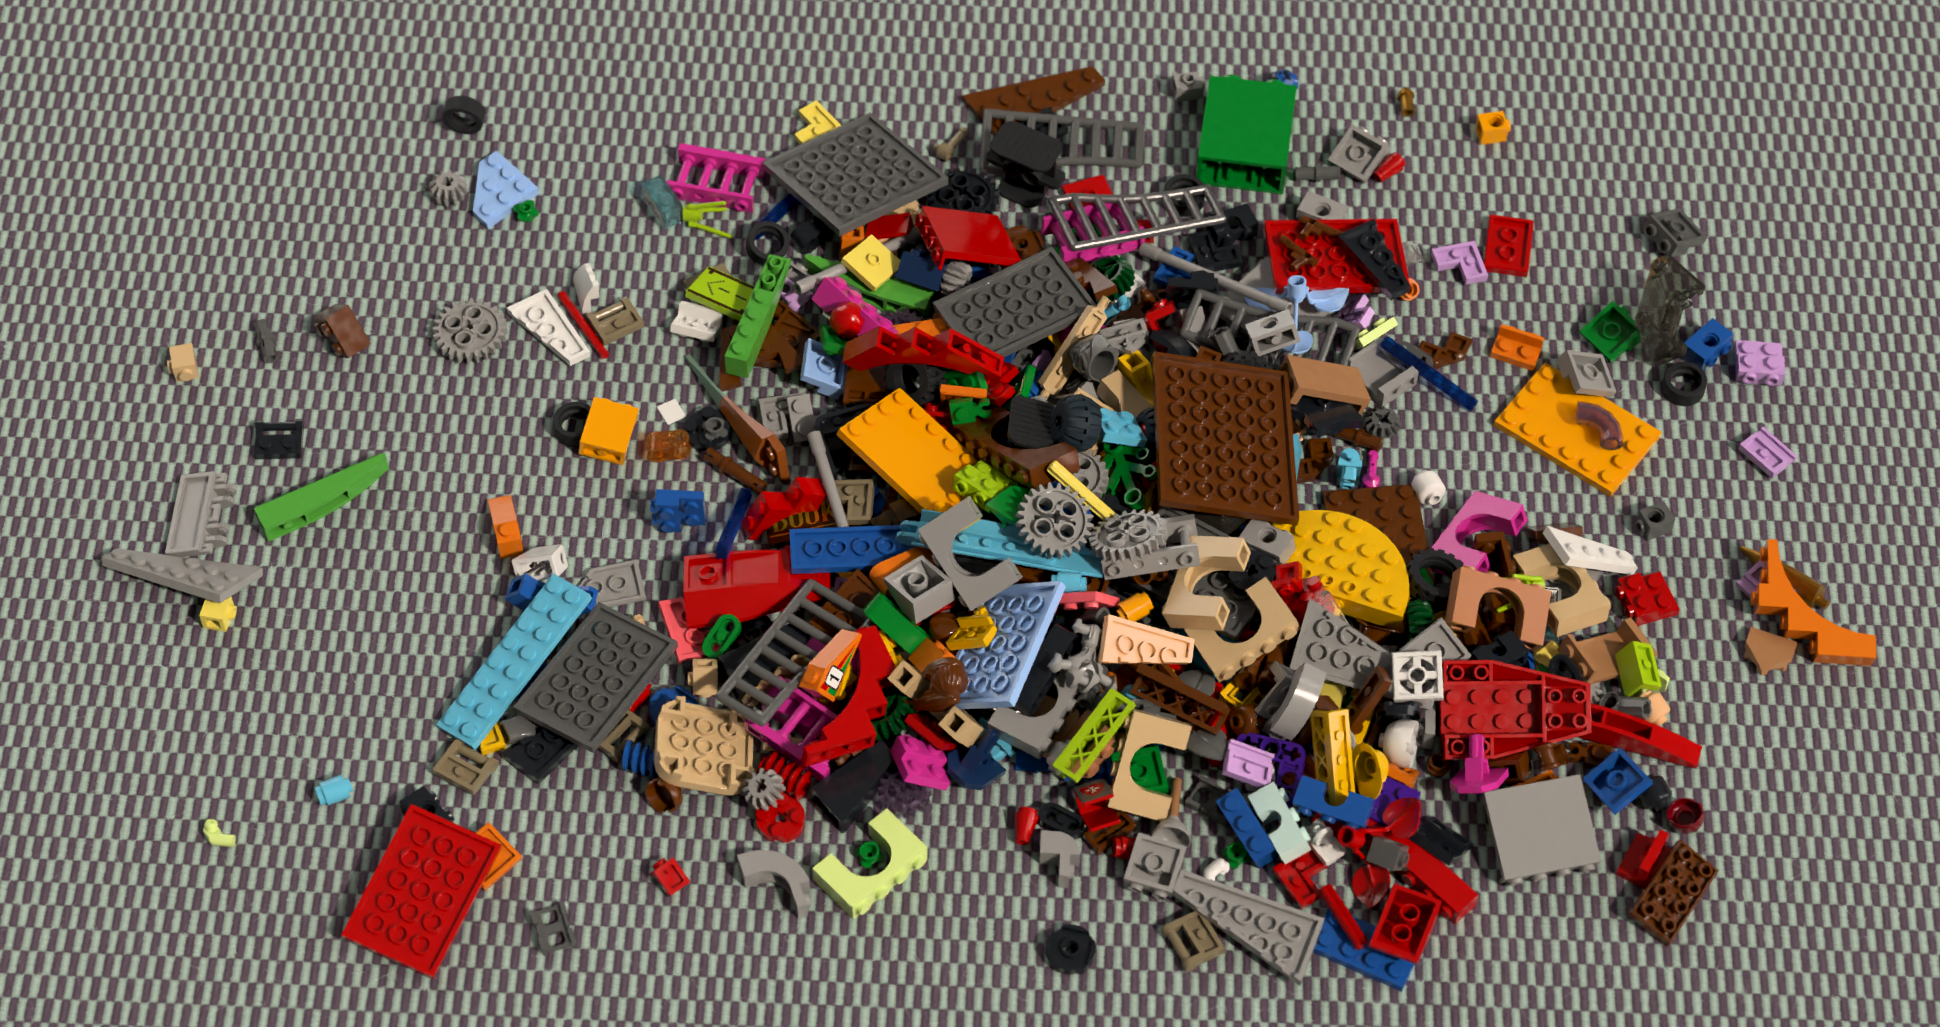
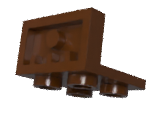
[1472,531,1516,578]

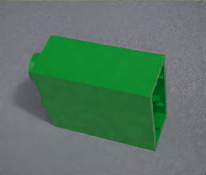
[1196,74,1297,195]

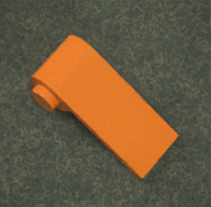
[869,547,938,598]

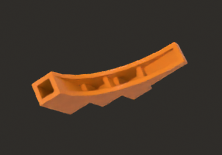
[1750,539,1876,666]

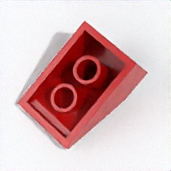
[1369,883,1442,965]

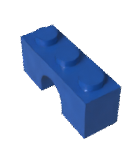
[1292,775,1375,830]
[1216,788,1279,869]

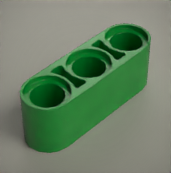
[863,592,931,655]

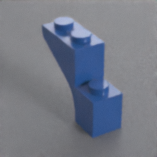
[505,573,599,616]

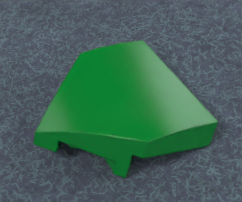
[983,486,1035,529]

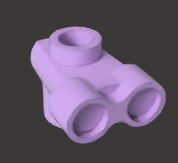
[780,277,813,313]

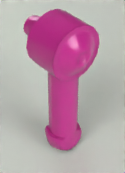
[1361,450,1380,488]

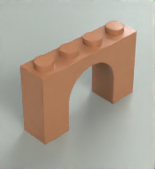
[1445,566,1552,651]

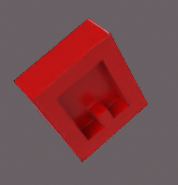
[649,857,691,897]

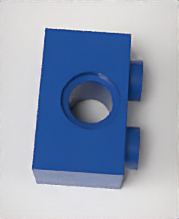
[1680,318,1734,370]

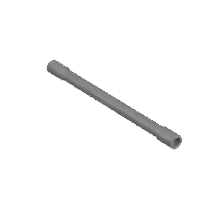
[793,228,922,295]
[1139,242,1293,313]
[807,431,864,574]

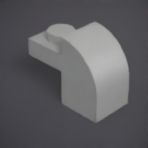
[1039,830,1080,888]

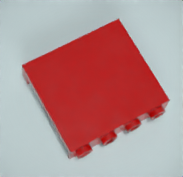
[916,206,1021,270]

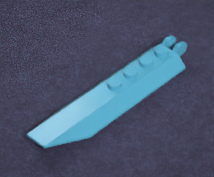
[896,509,1104,578]

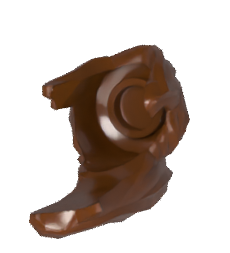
[903,657,968,713]

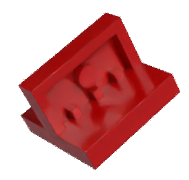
[1615,829,1671,889]

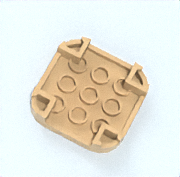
[654,696,755,795]

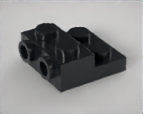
[1164,270,1218,310]

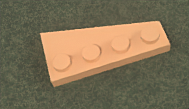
[1098,614,1195,664]

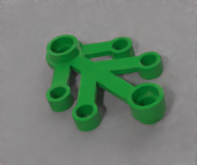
[1102,442,1157,510]

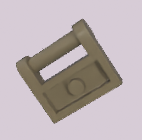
[585,296,644,346]
[598,709,651,763]
[432,739,499,796]
[1161,911,1226,972]

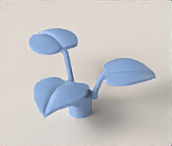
[1244,275,1349,354]

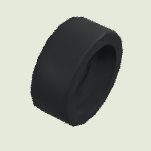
[442,96,486,134]
[1164,174,1205,217]
[745,221,790,266]
[1661,361,1708,406]
[553,402,591,447]

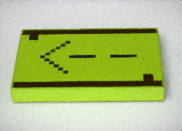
[685,266,755,321]

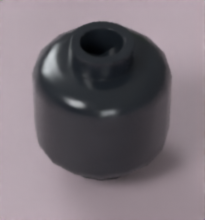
[1638,773,1672,812]

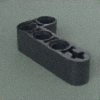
[1012,624,1082,717]

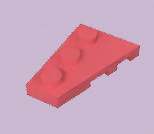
[1056,591,1120,611]
[658,597,720,665]

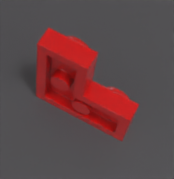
[985,361,1020,407]
[1272,849,1328,910]

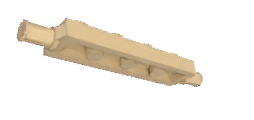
[1038,296,1111,399]

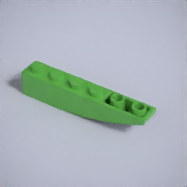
[725,254,791,378]
[804,254,934,321]
[254,453,389,542]

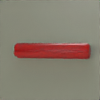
[1320,884,1368,950]

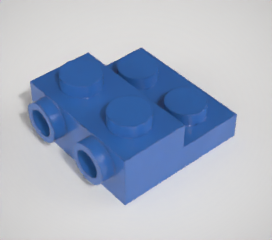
[650,489,706,533]
[1582,748,1653,815]

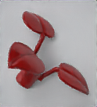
[1312,797,1421,908]

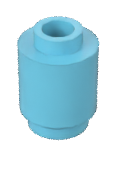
[1051,572,1087,593]
[314,774,353,806]

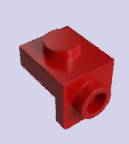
[1271,561,1303,596]

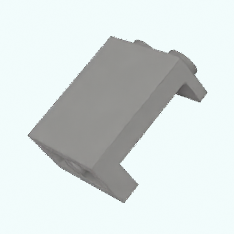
[1348,337,1419,407]

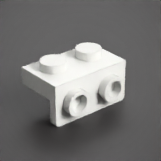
[670,301,723,342]

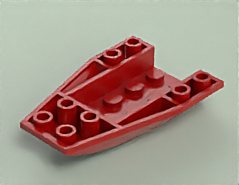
[683,550,831,629]
[1439,660,1591,760]

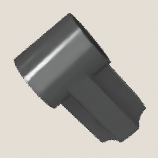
[1599,692,1652,720]

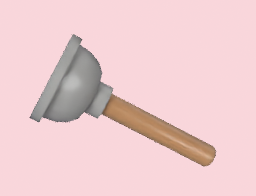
[1151,777,1191,849]

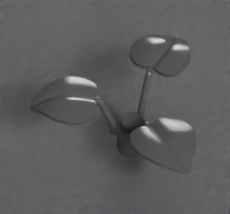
[1117,669,1227,761]

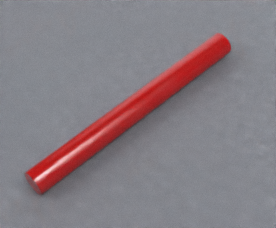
[557,291,609,359]

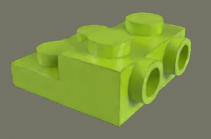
[951,460,1018,510]

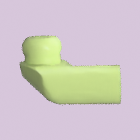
[203,819,236,847]

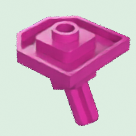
[1449,734,1509,794]

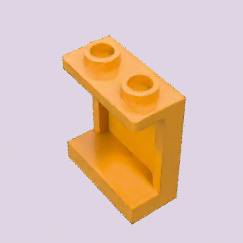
[578,397,639,466]

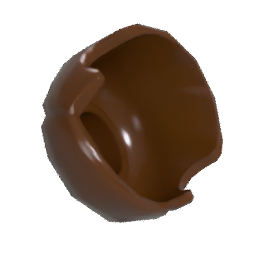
[645,777,683,813]

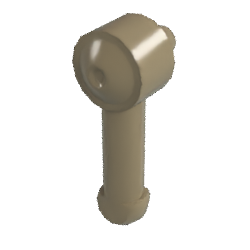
[932,127,969,162]

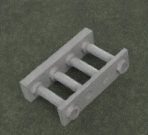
[1101,514,1201,580]

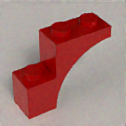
[741,477,827,540]

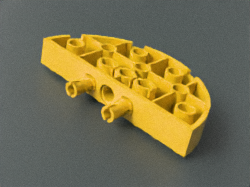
[1266,510,1410,633]

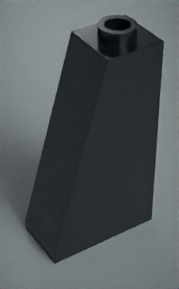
[717,623,809,703]
[811,740,897,834]

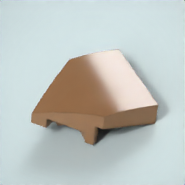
[1744,627,1798,675]

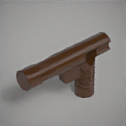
[1298,215,1344,240]
[1279,235,1318,272]

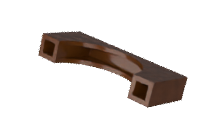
[953,406,1080,490]

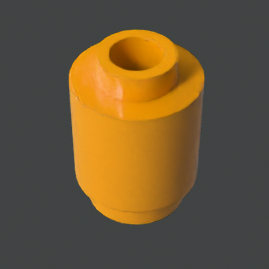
[1116,592,1154,622]

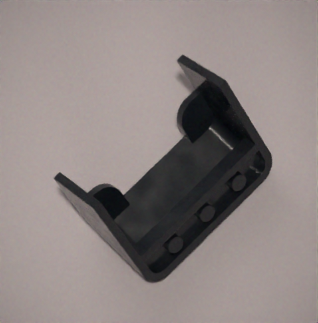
[815,399,882,480]

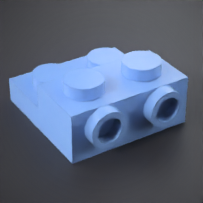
[800,338,848,399]

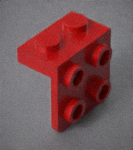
[1144,298,1176,353]

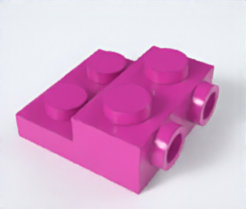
[890,735,950,791]

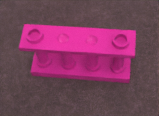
[666,143,766,213]
[1041,203,1145,263]
[744,676,838,781]

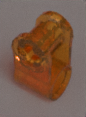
[646,429,692,462]

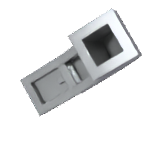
[1261,662,1327,740]
[737,850,811,919]

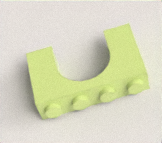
[812,808,927,919]

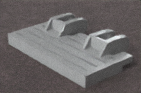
[165,471,237,557]

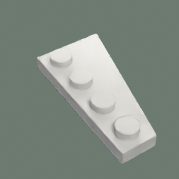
[507,289,590,366]
[1543,526,1638,575]

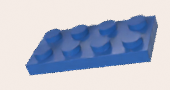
[1313,908,1415,992]

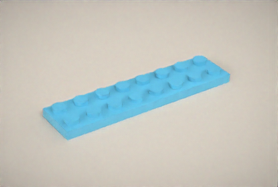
[436,573,592,750]

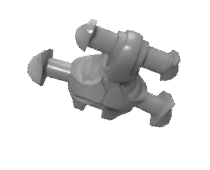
[1047,619,1117,693]

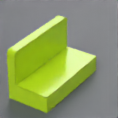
[1615,641,1662,697]

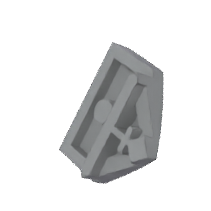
[1099,318,1149,354]

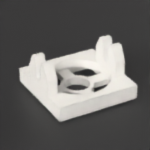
[1392,651,1444,706]

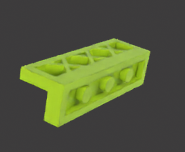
[1052,688,1136,783]

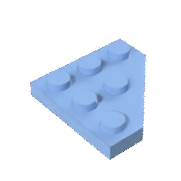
[473,150,539,229]

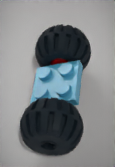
[1050,394,1156,464]

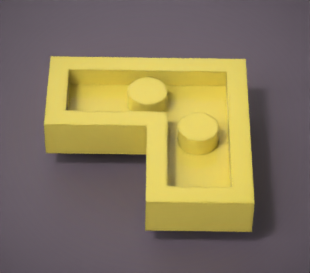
[794,100,841,145]

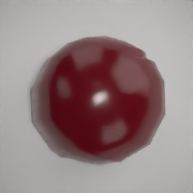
[1666,798,1704,834]

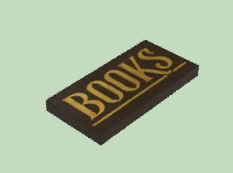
[767,500,862,549]

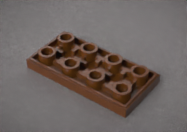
[1627,839,1719,946]

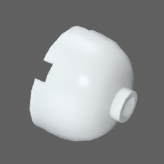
[1379,719,1419,769]

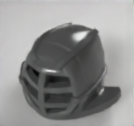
[1069,333,1119,382]

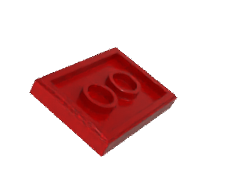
[1483,214,1534,277]

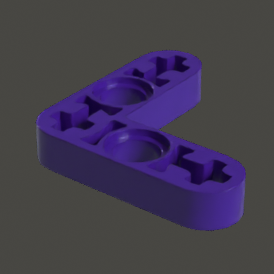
[1236,733,1307,809]

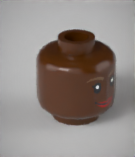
[1229,704,1266,736]

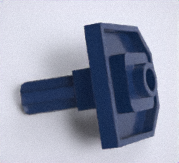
[946,728,1006,790]

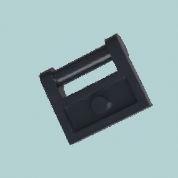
[254,419,304,460]

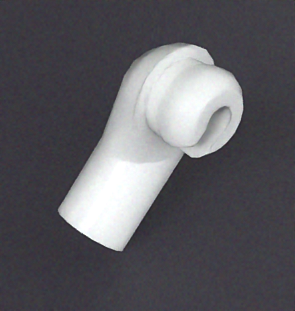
[1203,858,1230,881]

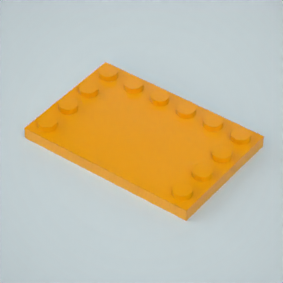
[1494,362,1662,497]
[836,388,979,514]

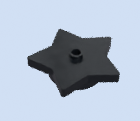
[1291,395,1366,438]

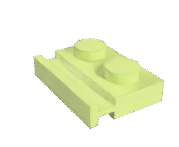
[1353,317,1398,351]

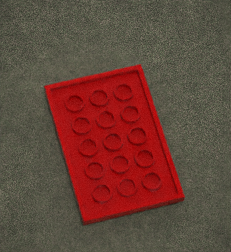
[1264,219,1411,294]
[341,804,502,979]

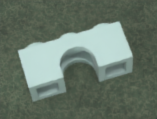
[1248,782,1311,864]

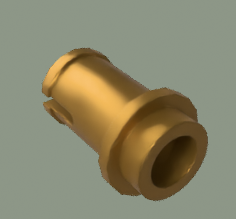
[1397,88,1415,117]

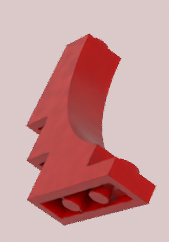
[842,326,1005,380]
[802,625,896,767]

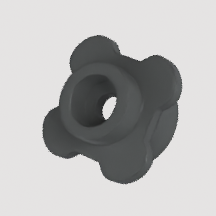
[702,417,728,441]

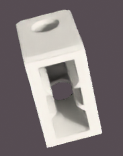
[512,544,568,580]

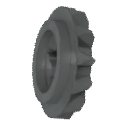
[1364,405,1401,438]

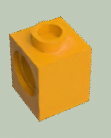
[1475,111,1511,145]

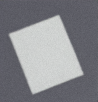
[657,399,687,425]

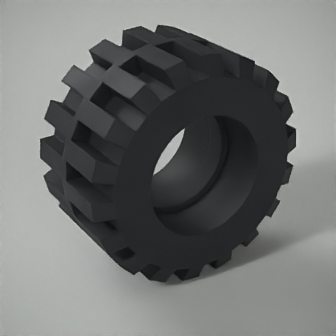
[883,363,947,406]

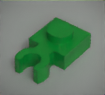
[949,397,992,425]

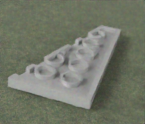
[102,548,263,603]
[1290,598,1435,710]
[1172,870,1325,986]

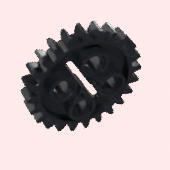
[927,166,999,215]

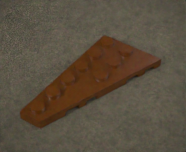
[962,66,1105,137]

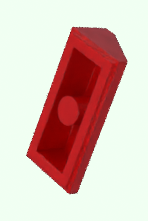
[865,212,914,239]

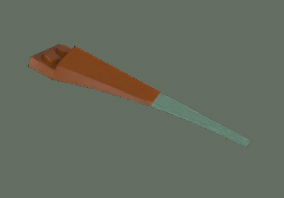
[684,354,790,483]

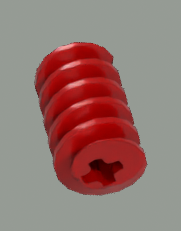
[757,751,811,800]

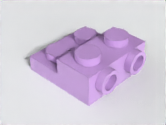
[1735,340,1785,386]

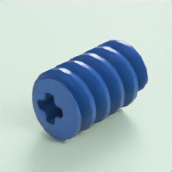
[622,739,660,779]

